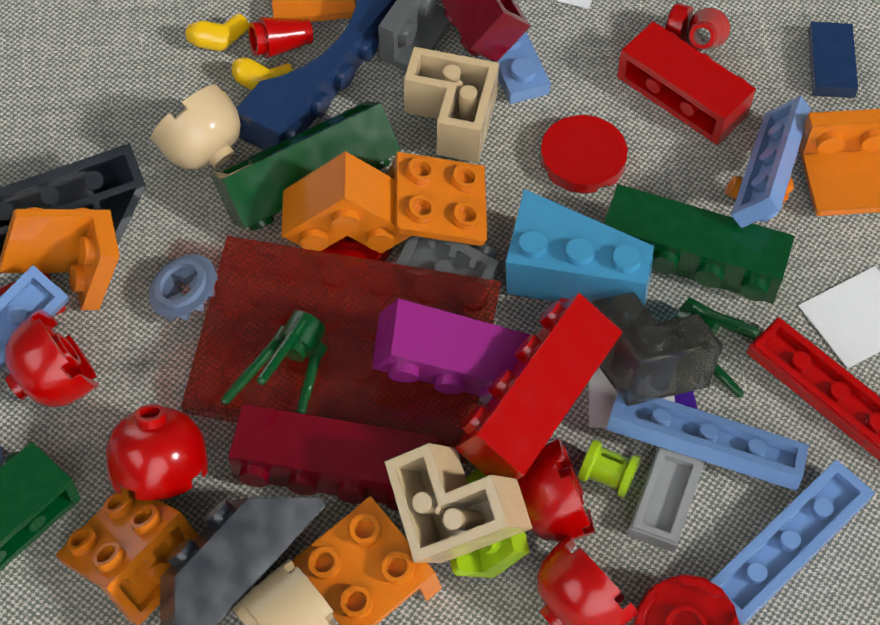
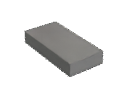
[627,447,705,553]

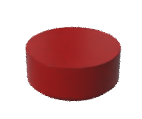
[665,3,693,42]

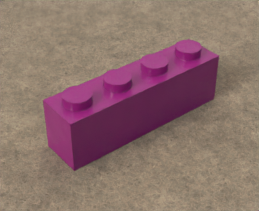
[372,298,531,404]

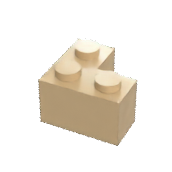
[404,47,499,163]
[385,443,533,563]

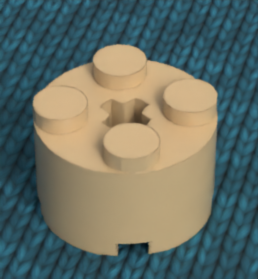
[232,559,337,625]

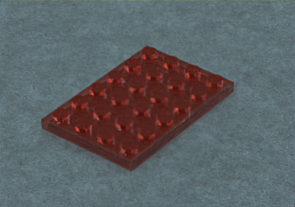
[181,236,501,464]

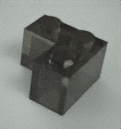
[592,292,723,406]

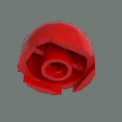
[5,309,99,407]
[106,404,208,501]
[517,438,596,543]
[537,534,639,625]

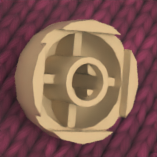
[150,84,241,170]

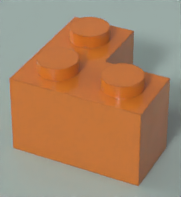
[281,151,411,254]

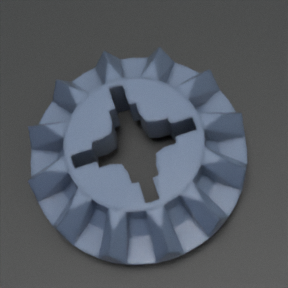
[148,254,221,323]

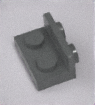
[378,0,451,71]
[393,236,504,312]

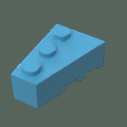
[505,189,654,316]

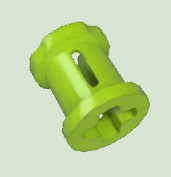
[578,439,641,498]

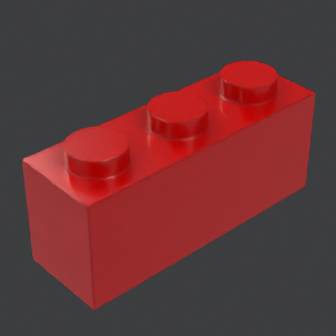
[617,21,756,146]

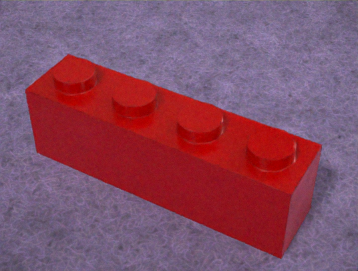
[455,293,623,480]

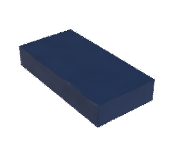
[808,21,858,98]

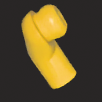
[185,13,249,51]
[231,57,293,91]

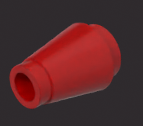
[688,8,730,49]
[248,17,313,59]

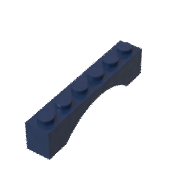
[236,0,397,150]

